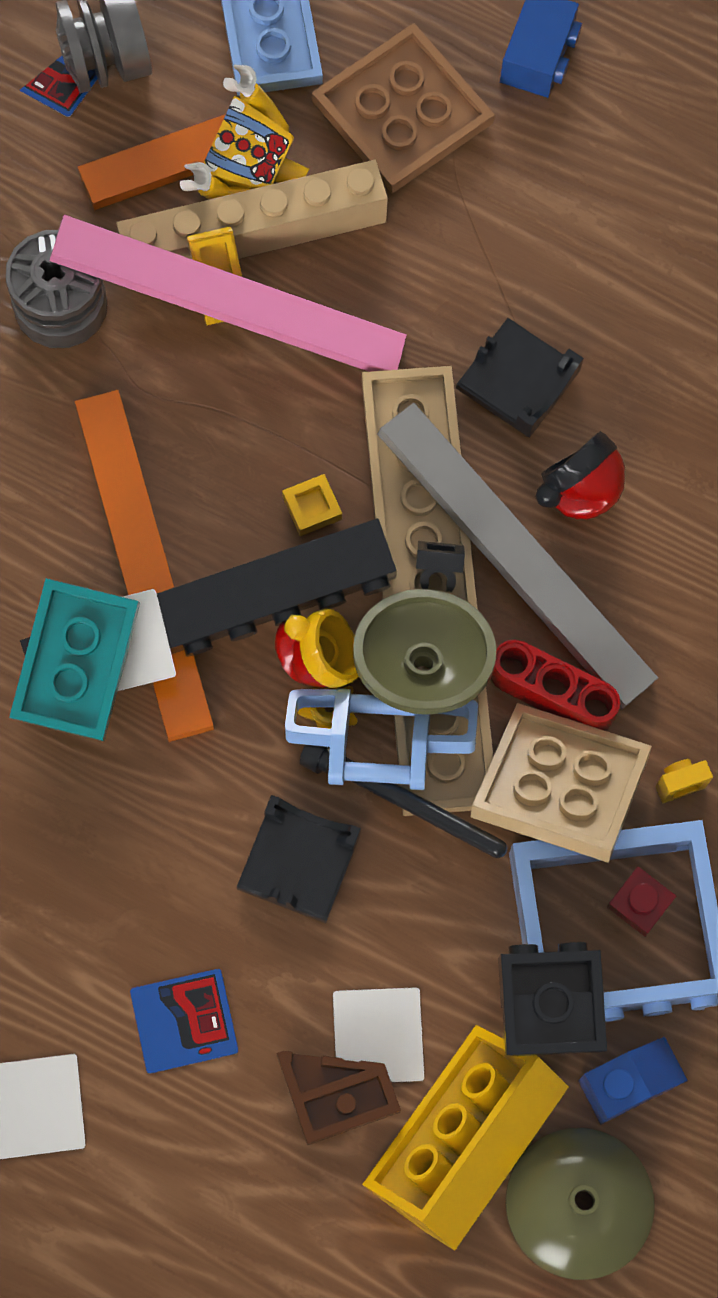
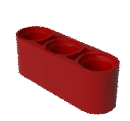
[491,639,621,731]

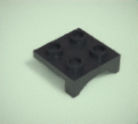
[456,318,584,438]
[237,795,361,923]

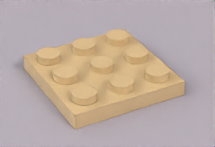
[470,703,652,863]

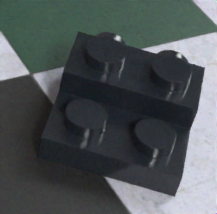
[498,942,607,1057]

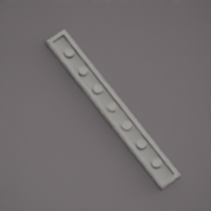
[377,403,658,710]

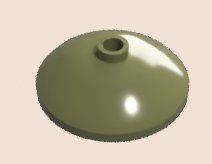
[353,589,497,714]
[505,1128,654,1280]

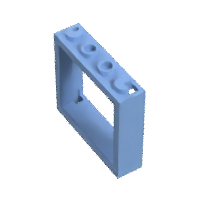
[509,820,718,1022]

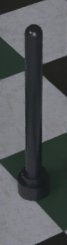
[300,745,507,858]

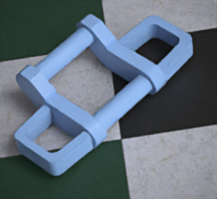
[285,688,478,790]

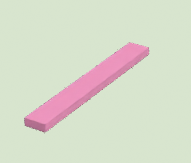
[49,215,407,372]

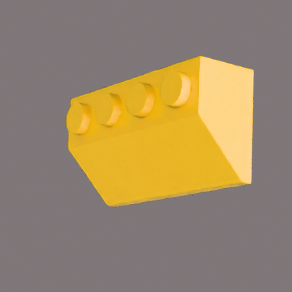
[362,1025,569,1251]

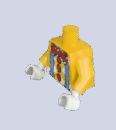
[180,64,309,200]

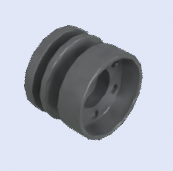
[55,0,152,93]
[6,230,107,348]

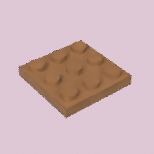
[311,23,495,194]

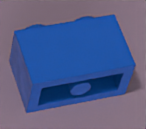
[500,0,583,98]

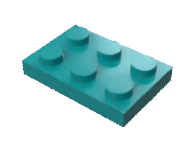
[9,578,140,742]

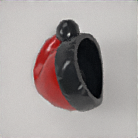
[535,431,625,519]

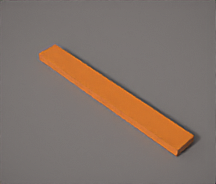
[75,390,214,742]

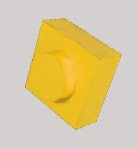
[282,474,342,536]
[655,759,713,804]

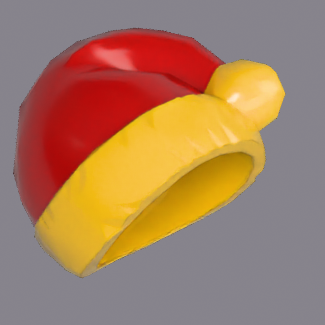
[275,609,359,689]

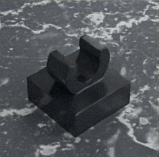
[416,541,465,592]

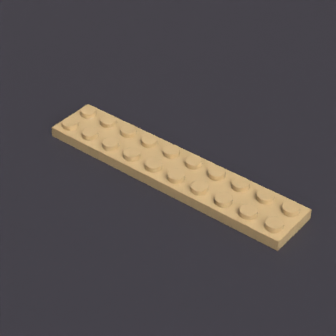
[361,366,493,816]

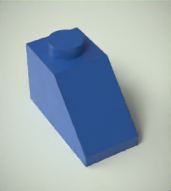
[578,1037,688,1125]

